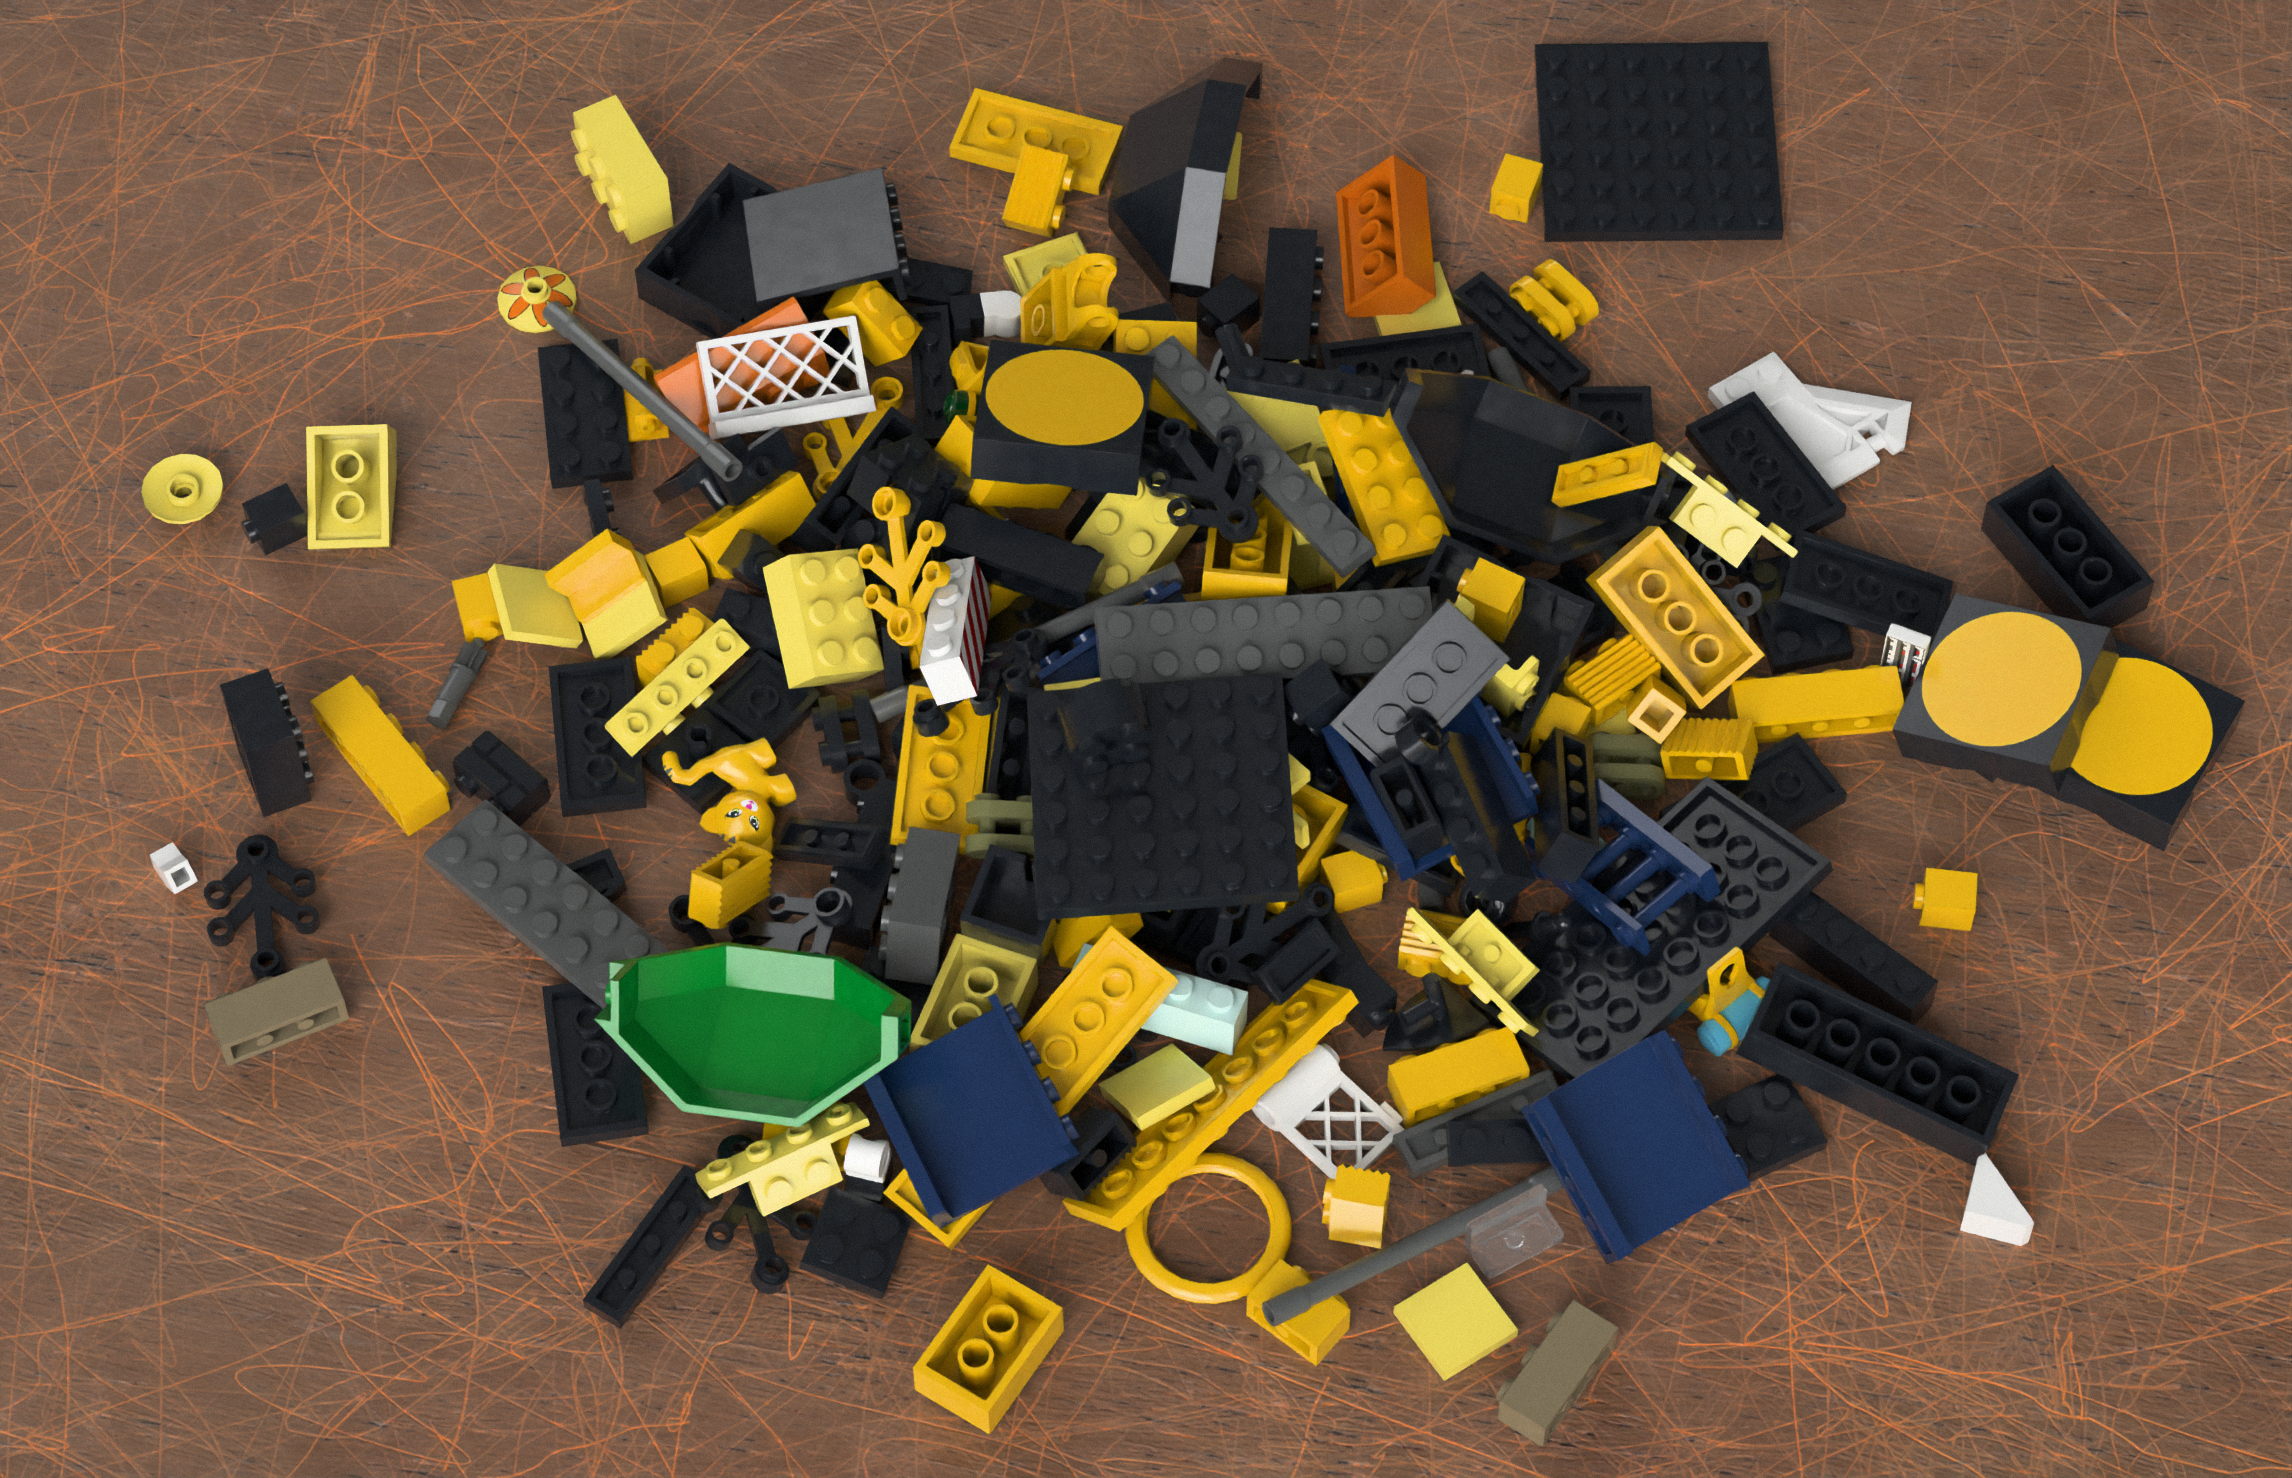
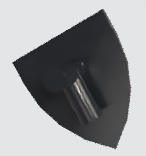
[1382,973,1489,1052]

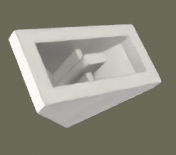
[1960,1153,2034,1246]

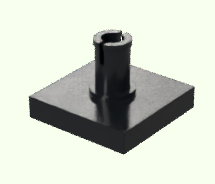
[653,433,747,512]
[642,706,747,815]

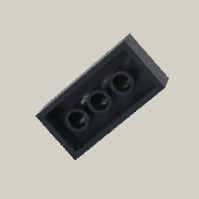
[1981,465,2155,629]

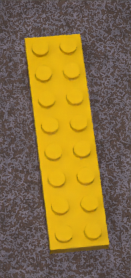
[883,926,1179,1251]
[1062,979,1359,1232]

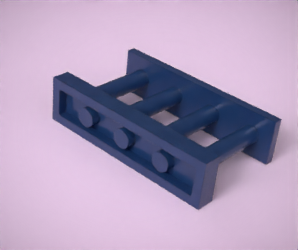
[1524,779,1721,956]

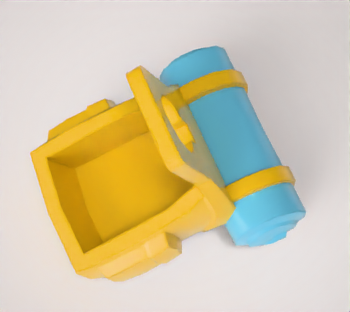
[1687,946,1769,1057]

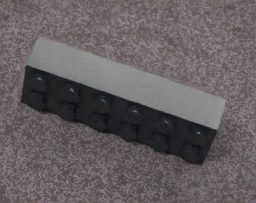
[1736,962,2019,1166]

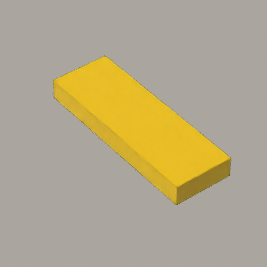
[1551,442,1663,508]

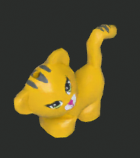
[662,737,797,853]

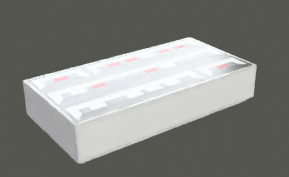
[1880,623,1931,690]

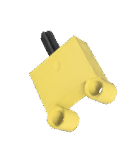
[1215,323,1334,481]

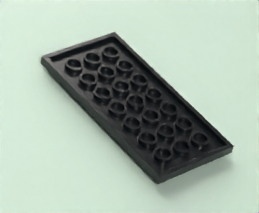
[1469,776,1833,1081]

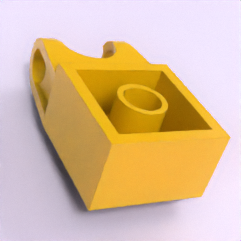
[1020,253,1119,351]

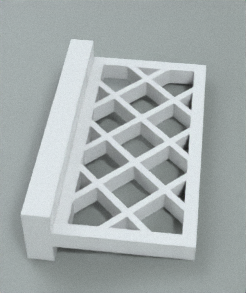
[696,315,876,440]

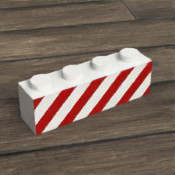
[919,556,992,706]

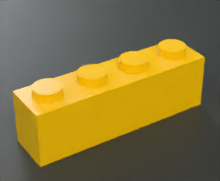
[1728,665,1905,744]
[310,675,451,837]

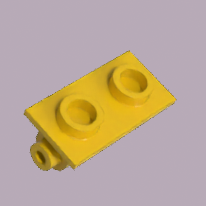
[623,358,669,442]

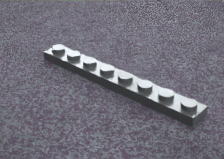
[1145,335,1376,578]

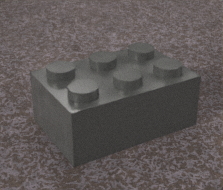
[878,827,960,986]

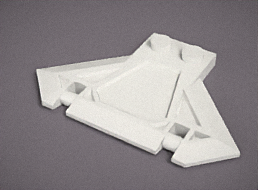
[1708,352,1912,504]

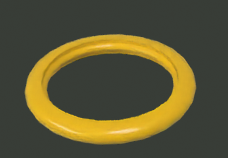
[1125,1152,1292,1304]

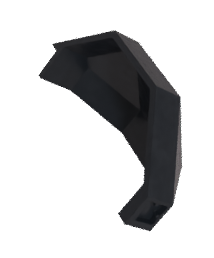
[1108,57,1263,302]
[1389,368,1679,565]

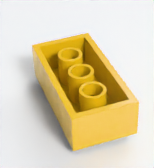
[1201,497,1292,601]
[1585,526,1764,709]

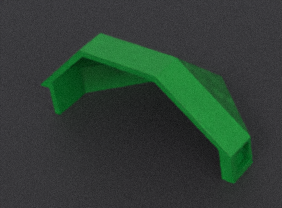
[594,942,911,1127]

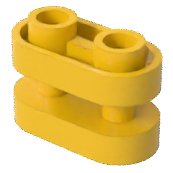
[1509,259,1599,342]

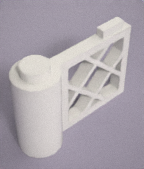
[1252,1043,1405,1179]

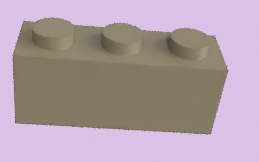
[203,957,349,1067]
[1496,1299,1619,1447]

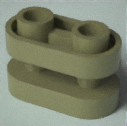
[1584,731,1665,800]
[965,793,1035,862]

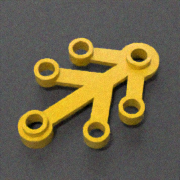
[803,377,904,502]
[858,487,951,647]

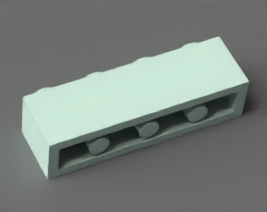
[1071,943,1248,1055]

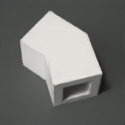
[150,842,198,894]

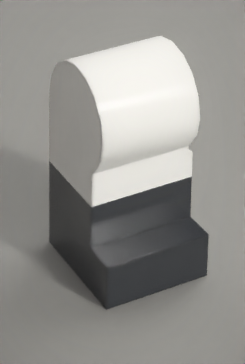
[948,291,1022,348]
[844,1133,893,1205]

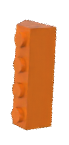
[1336,154,1436,318]
[653,296,830,453]

